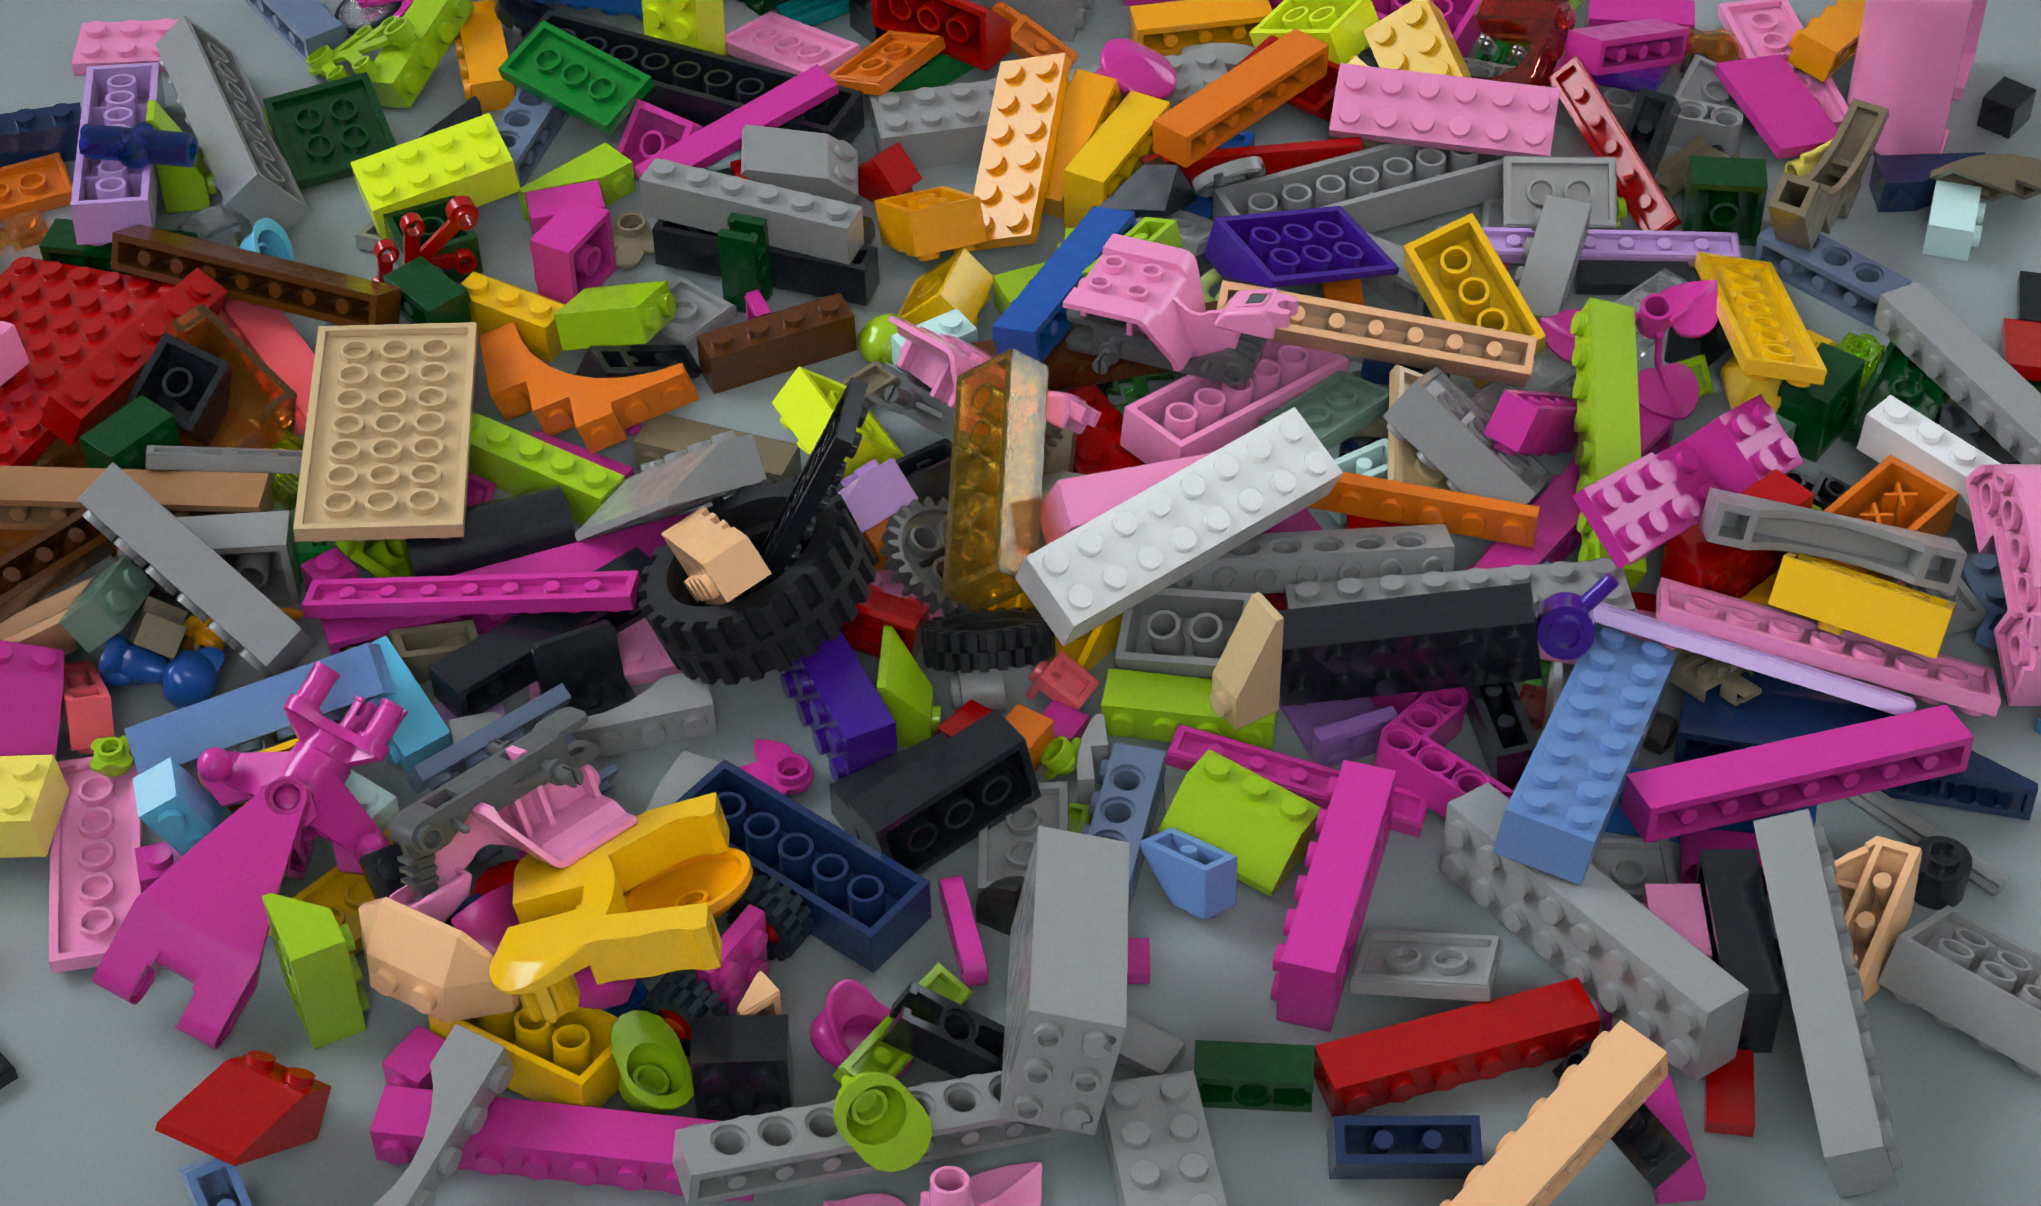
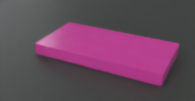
[1714,54,1838,159]

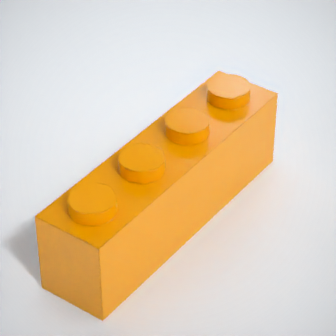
[454,0,515,113]
[1129,0,1273,56]
[1787,0,1866,82]
[1042,69,1122,219]

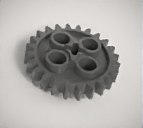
[880,496,1010,615]

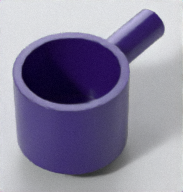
[1537,573,1619,660]

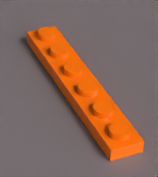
[1308,471,1540,548]

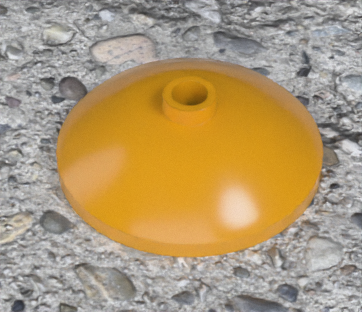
[624,847,753,921]

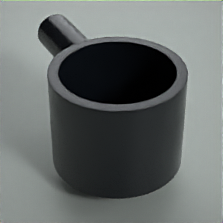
[1914,836,1973,910]

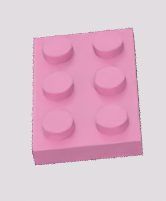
[71,18,178,75]

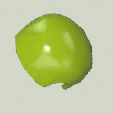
[857,313,907,364]

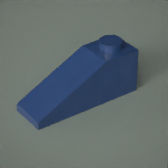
[1869,152,1985,212]

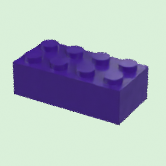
[780,628,898,782]

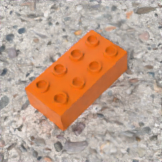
[1811,455,1959,581]

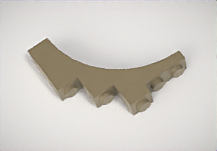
[1768,98,1889,251]

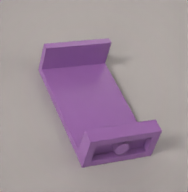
[1279,696,1398,767]

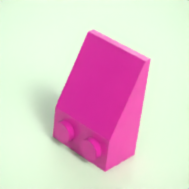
[0,640,64,759]

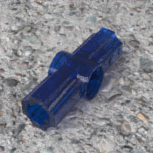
[78,122,199,169]

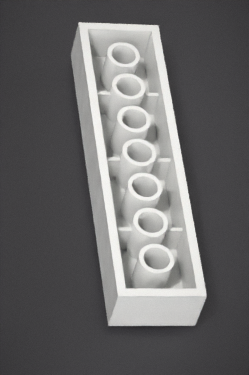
[1015,407,1343,646]

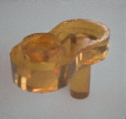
[1681,26,1739,64]

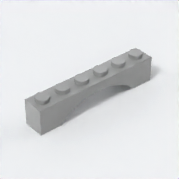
[1699,487,1967,594]
[449,672,717,775]
[372,1024,514,1206]

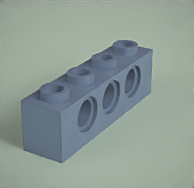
[496,87,570,194]
[1754,225,1911,331]
[1081,742,1166,911]

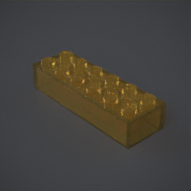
[942,348,1049,611]

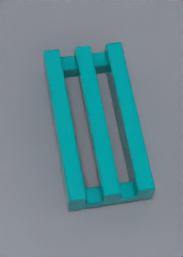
[777,0,849,26]

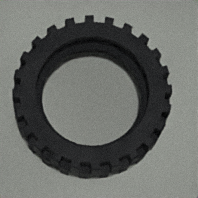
[637,476,876,685]

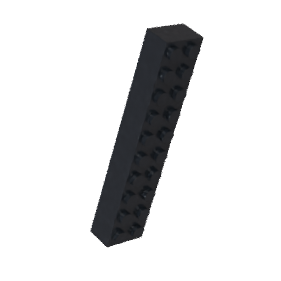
[514,10,865,144]

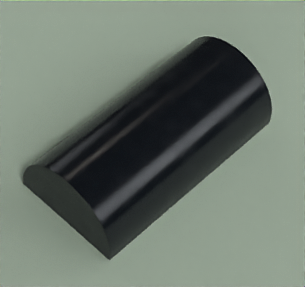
[400,485,577,577]

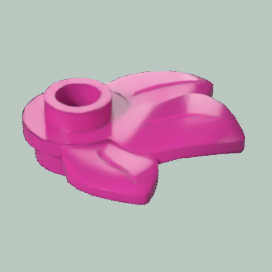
[738,739,814,796]

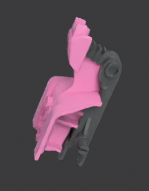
[1063,233,1299,386]
[868,315,1102,478]
[388,707,638,923]

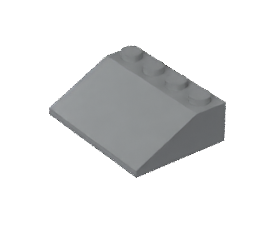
[1382,366,1554,504]
[575,430,767,541]
[1877,905,2041,1076]

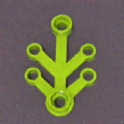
[306,15,417,82]

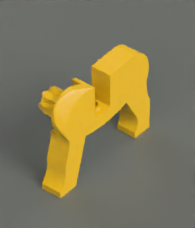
[489,792,730,1023]

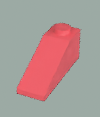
[60,660,115,754]

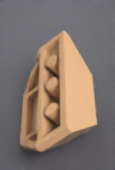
[0,574,98,656]
[1834,836,1922,1002]
[358,897,519,1022]

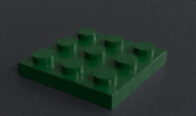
[263,72,397,190]

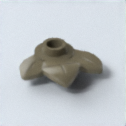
[612,212,655,270]

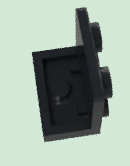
[531,620,637,716]

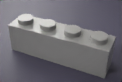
[1514,195,1592,323]

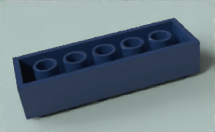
[675,759,932,973]

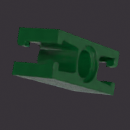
[717,212,773,313]
[1194,1040,1314,1112]

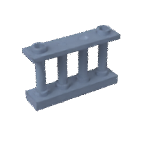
[407,683,619,866]

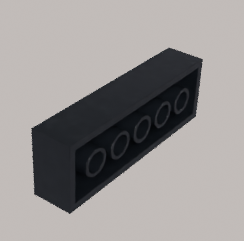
[1277,582,1543,706]

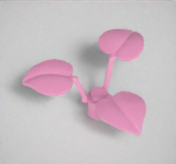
[823,1161,1042,1206]

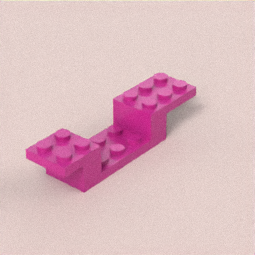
[1572,394,1805,569]

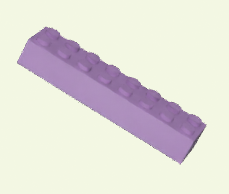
[70,62,165,246]

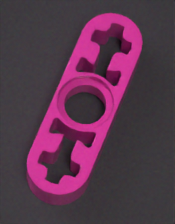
[938,875,988,988]

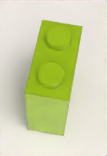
[554,281,676,351]

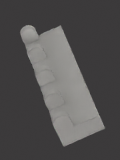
[146,445,303,483]

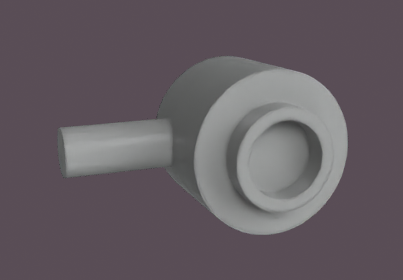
[948,668,1006,714]

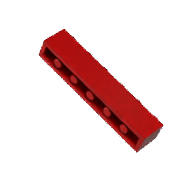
[40,268,228,447]
[1314,977,1601,1118]

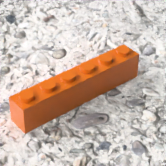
[1152,29,1329,168]

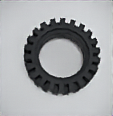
[921,607,1056,673]

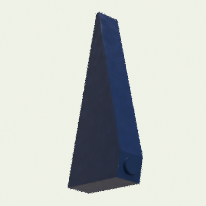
[1673,671,2038,821]

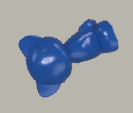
[98,633,226,710]

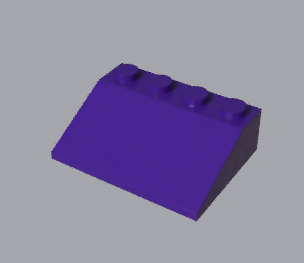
[1204,206,1400,288]

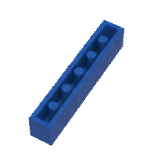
[991,206,1136,366]

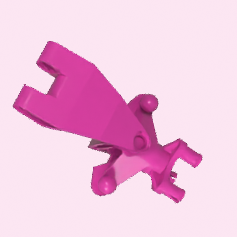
[93,661,408,1050]

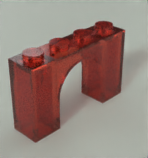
[1471,0,1576,87]

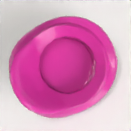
[1095,38,1177,100]
[810,979,915,1079]

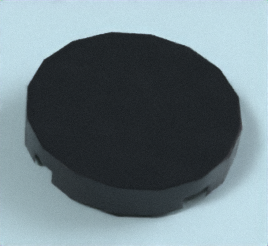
[494,0,553,37]

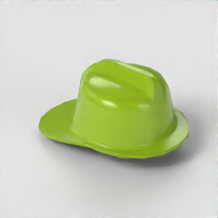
[610,1010,694,1114]
[833,1072,932,1172]

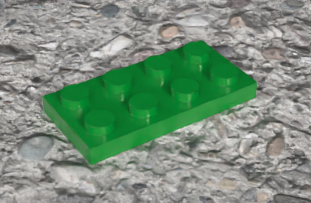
[498,20,654,135]

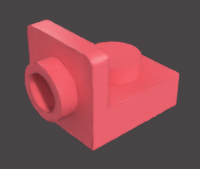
[1025,650,1100,710]

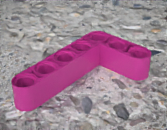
[1374,687,1514,818]

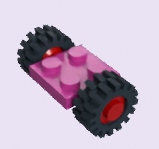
[641,875,814,1057]

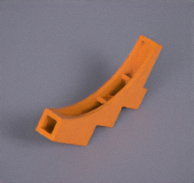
[479,322,699,454]

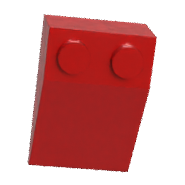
[155,1050,332,1166]

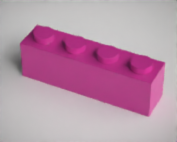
[1563,18,1690,76]
[1483,390,1578,456]

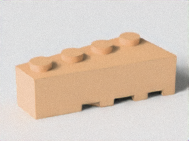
[661,506,772,605]

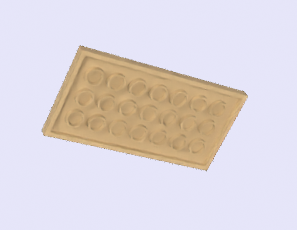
[293,322,478,542]

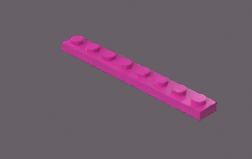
[301,570,641,620]

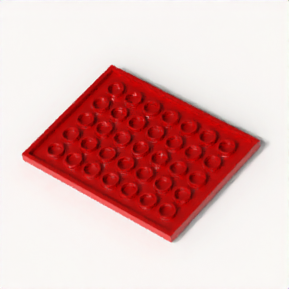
[0,256,176,466]

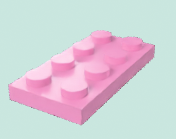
[725,11,861,75]

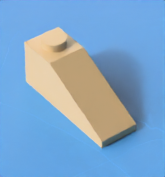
[1209,592,1284,730]

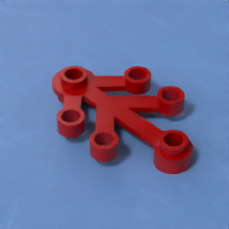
[372,196,479,283]

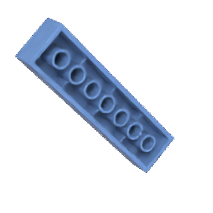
[1492,623,1678,885]

